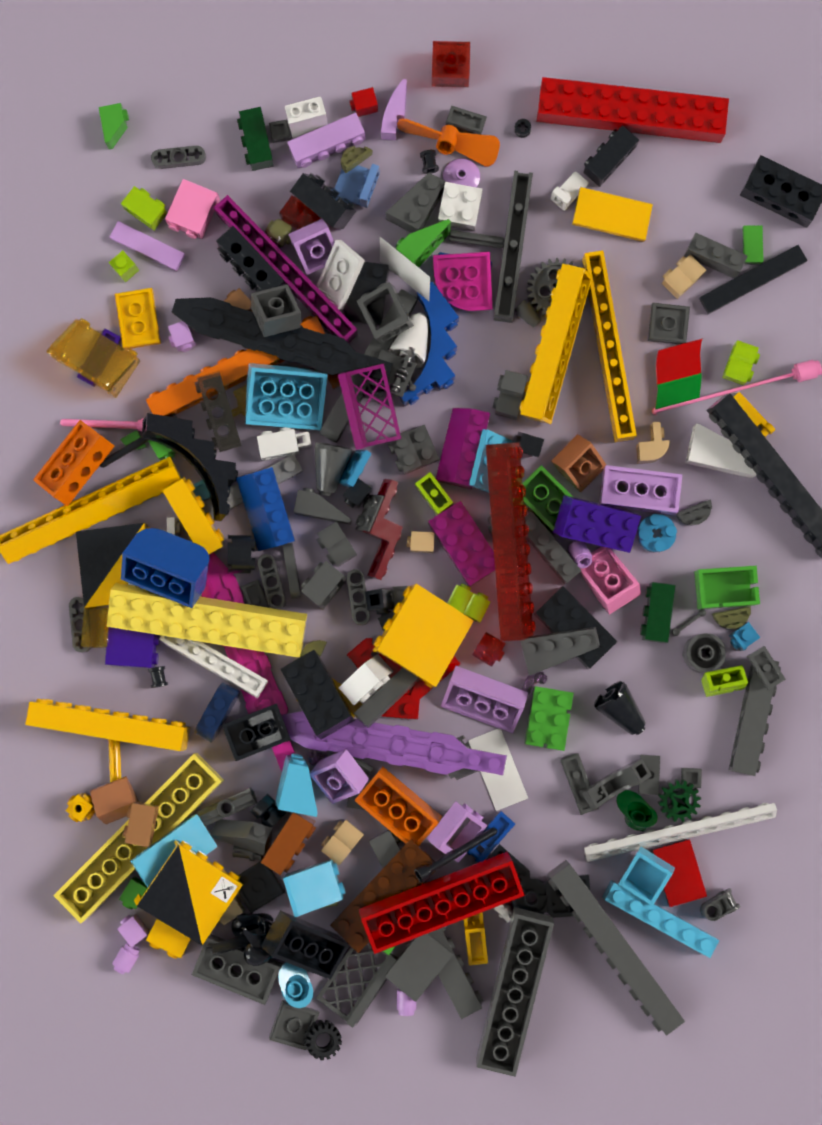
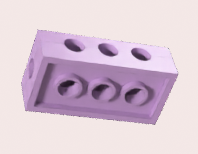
[599,465,683,515]

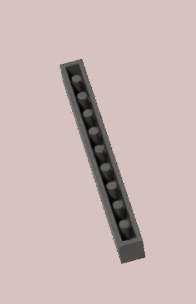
[369,830,483,1019]
[547,860,685,1036]

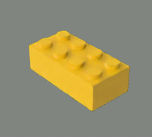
[162,477,225,554]

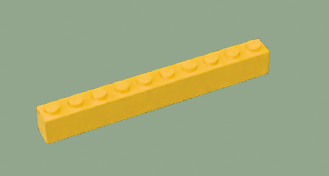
[582,250,637,443]
[0,457,181,564]

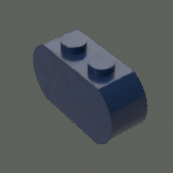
[194,682,240,743]

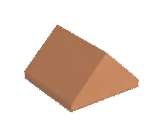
[90,776,139,825]

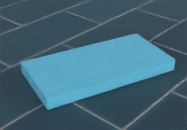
[130,814,218,888]

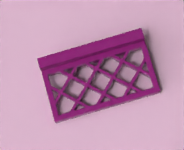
[338,363,401,450]

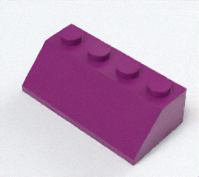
[435,408,490,490]

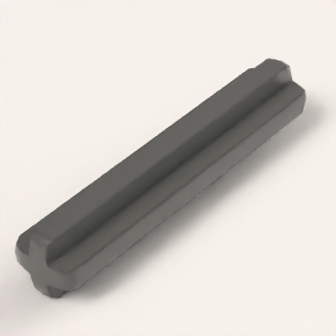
[449,230,504,249]

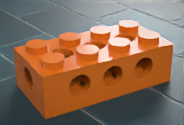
[33,420,114,507]

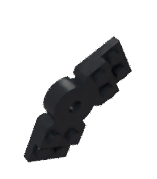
[486,844,590,918]

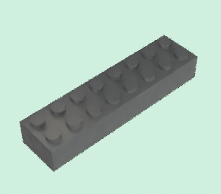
[476,907,554,1077]

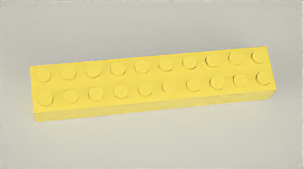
[107,583,307,658]
[53,753,224,924]

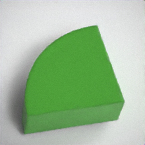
[120,430,147,450]

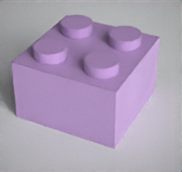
[288,219,334,275]
[310,749,369,804]

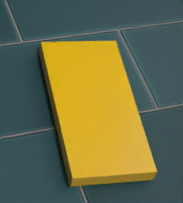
[572,187,653,242]

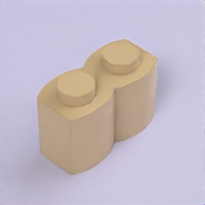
[662,254,706,299]
[321,819,364,865]

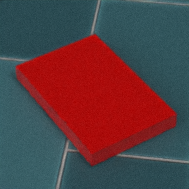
[652,839,707,907]

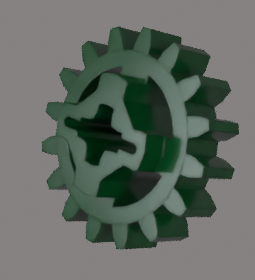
[658,779,701,822]

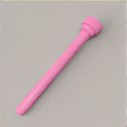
[60,418,144,433]

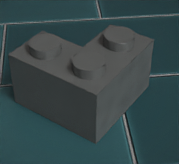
[492,370,528,420]

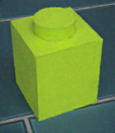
[109,250,139,282]

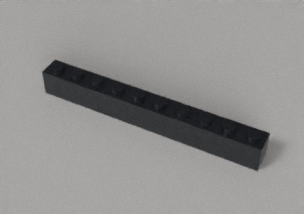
[706,393,822,558]

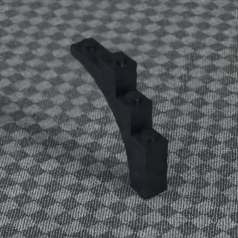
[142,413,238,521]

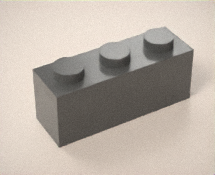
[684,233,747,279]

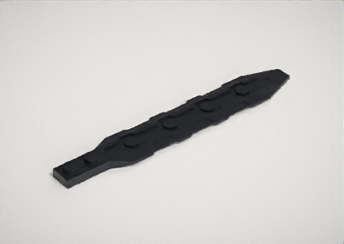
[171,297,393,382]

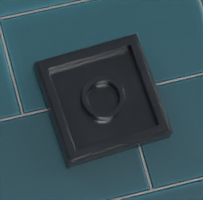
[238,861,285,913]

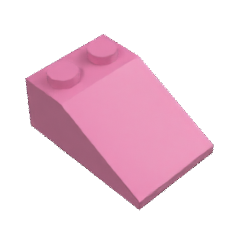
[580,546,641,615]

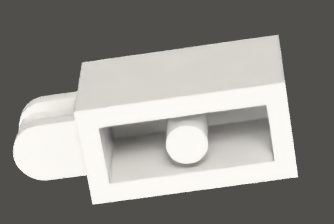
[257,427,312,461]

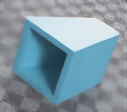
[275,753,318,817]
[283,859,346,917]

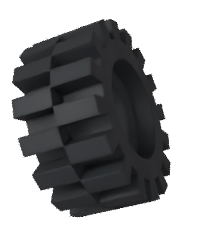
[304,1020,342,1060]

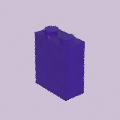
[105,627,160,668]

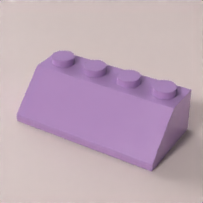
[441,666,528,733]

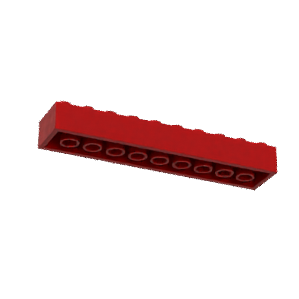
[536,77,729,143]

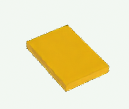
[115,288,161,350]

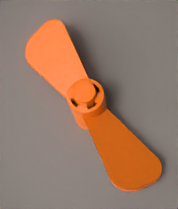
[397,118,500,167]

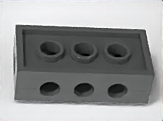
[192,934,282,1005]

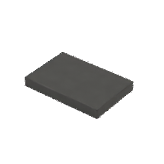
[385,933,453,1002]

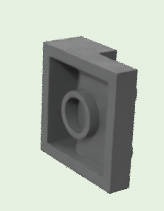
[388,425,440,475]

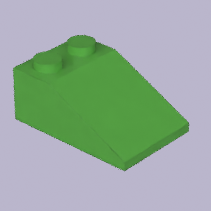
[396,219,451,268]

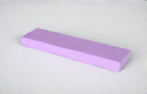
[109,221,185,272]

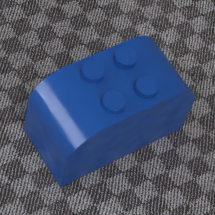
[121,528,209,608]

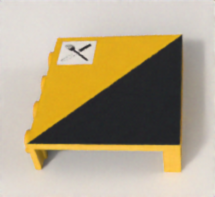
[76,523,151,609]
[134,840,243,945]

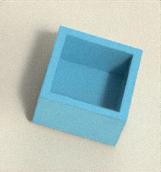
[618,847,675,906]

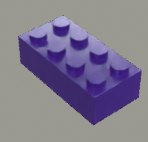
[553,495,641,553]

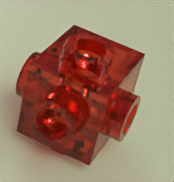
[472,632,506,667]

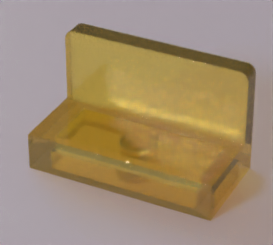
[81,608,109,649]

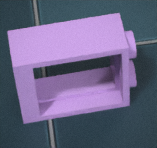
[427,801,487,863]

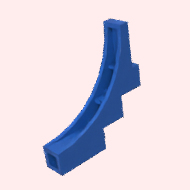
[400,282,459,406]

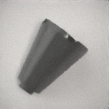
[314,442,352,496]

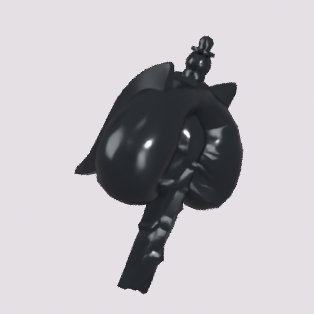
[207,913,274,966]

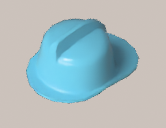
[278,962,314,1008]

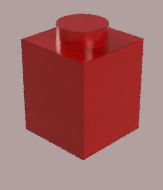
[349,87,378,117]

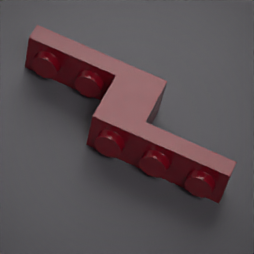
[362,479,403,580]

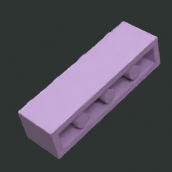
[287,113,366,168]

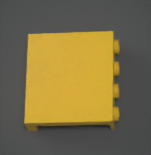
[373,583,474,688]

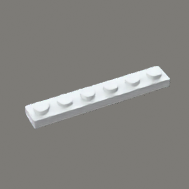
[159,635,268,699]

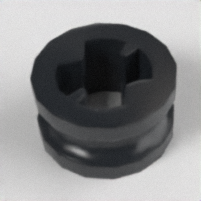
[514,119,531,138]

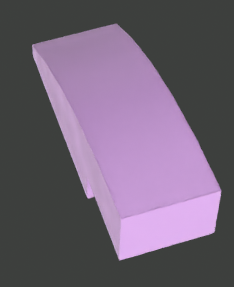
[381,79,407,140]

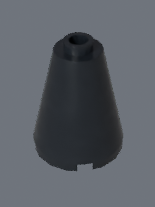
[594,681,646,735]

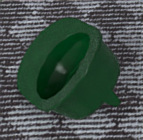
[616,790,658,832]

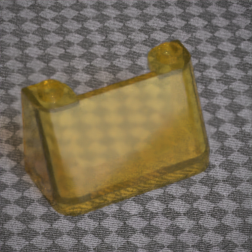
[46,318,140,398]

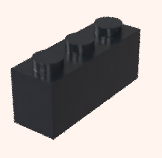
[583,125,639,187]

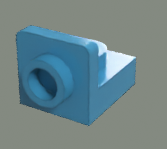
[729,622,760,651]

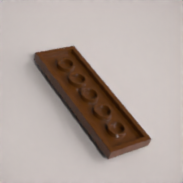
[330,839,435,953]

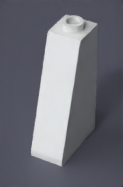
[685,423,757,478]

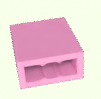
[165,179,220,239]

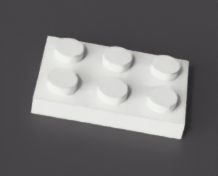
[316,240,365,310]

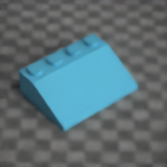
[245,363,328,430]

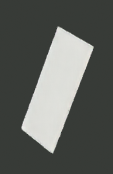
[380,237,430,301]
[468,728,528,811]

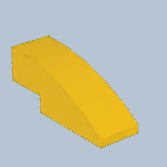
[463,912,488,966]

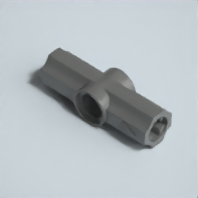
[197,788,258,826]

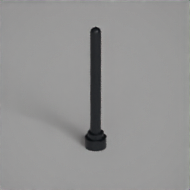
[100,413,177,468]
[414,827,497,883]

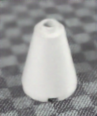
[389,313,429,368]

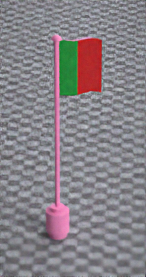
[652,338,822,415]

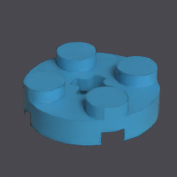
[637,514,677,552]

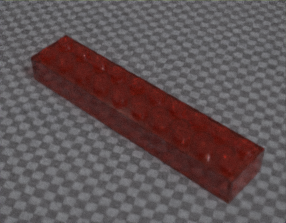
[486,443,536,641]

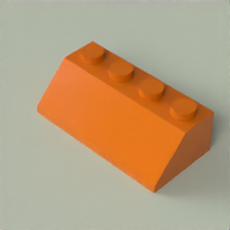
[354,766,442,846]

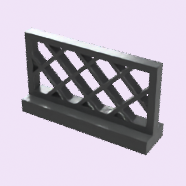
[317,942,398,1028]

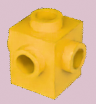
[65,793,95,822]

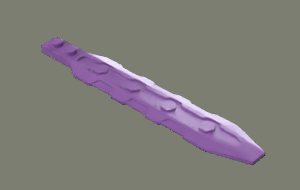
[282,711,507,775]

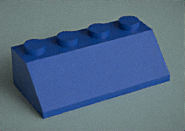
[236,467,295,551]

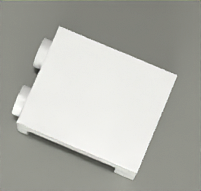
[285,97,328,139]

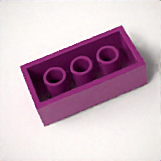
[428,501,502,587]

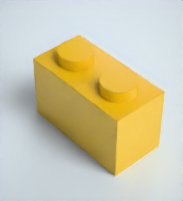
[146,919,192,959]

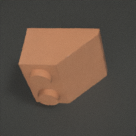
[551,434,606,492]

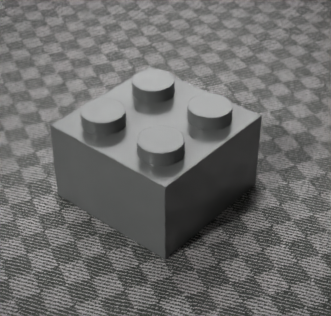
[251,284,301,337]

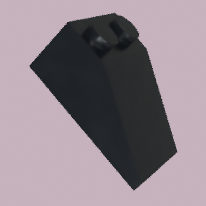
[345,262,389,326]
[222,703,291,761]

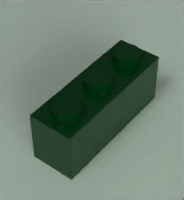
[237,107,274,171]
[640,582,676,643]

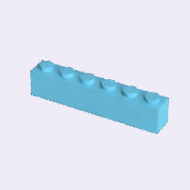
[602,880,719,958]

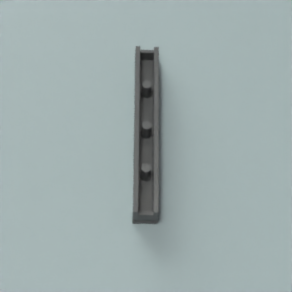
[493,170,533,323]

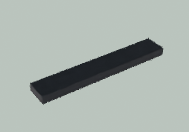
[699,245,808,315]

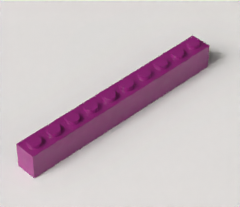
[214,195,358,343]

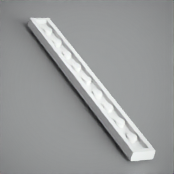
[584,803,777,862]

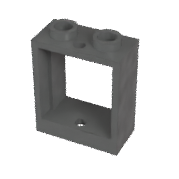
[357,282,414,344]

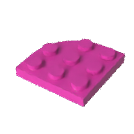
[433,252,493,311]

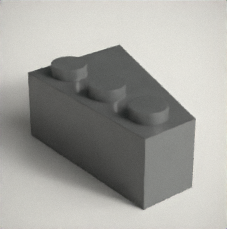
[385,173,446,233]

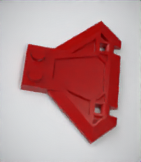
[346,638,461,719]

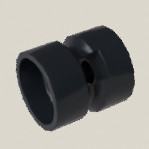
[250,794,287,828]

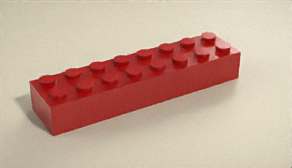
[358,852,525,954]

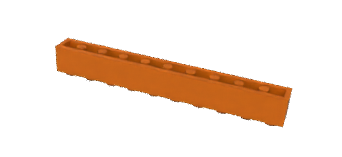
[146,316,325,416]

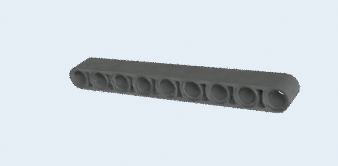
[320,289,418,443]

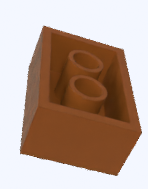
[261,812,316,876]

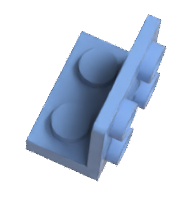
[335,164,380,208]

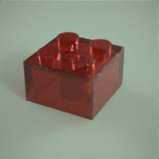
[432,41,470,87]

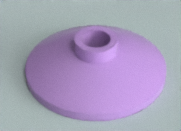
[443,159,480,188]

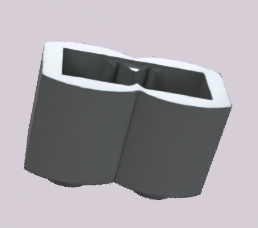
[316,521,357,567]

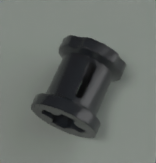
[420,149,439,174]
[148,666,168,688]

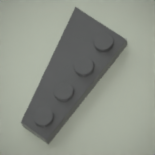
[520,627,600,676]

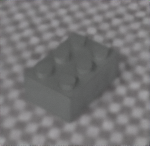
[301,561,347,609]

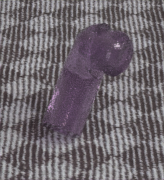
[522,671,548,695]
[307,750,328,767]

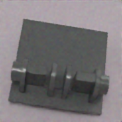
[367,349,417,397]
[355,495,384,535]

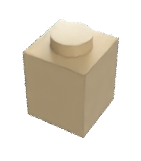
[407,531,434,553]

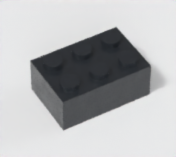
[290,173,356,229]

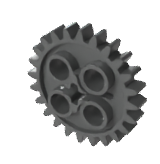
[527,258,588,316]

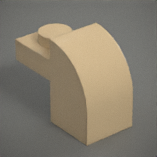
[636,422,670,464]

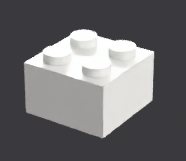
[438,182,483,231]
[339,654,393,705]

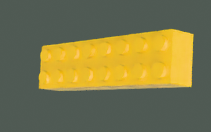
[520,264,592,425]
[25,698,191,751]

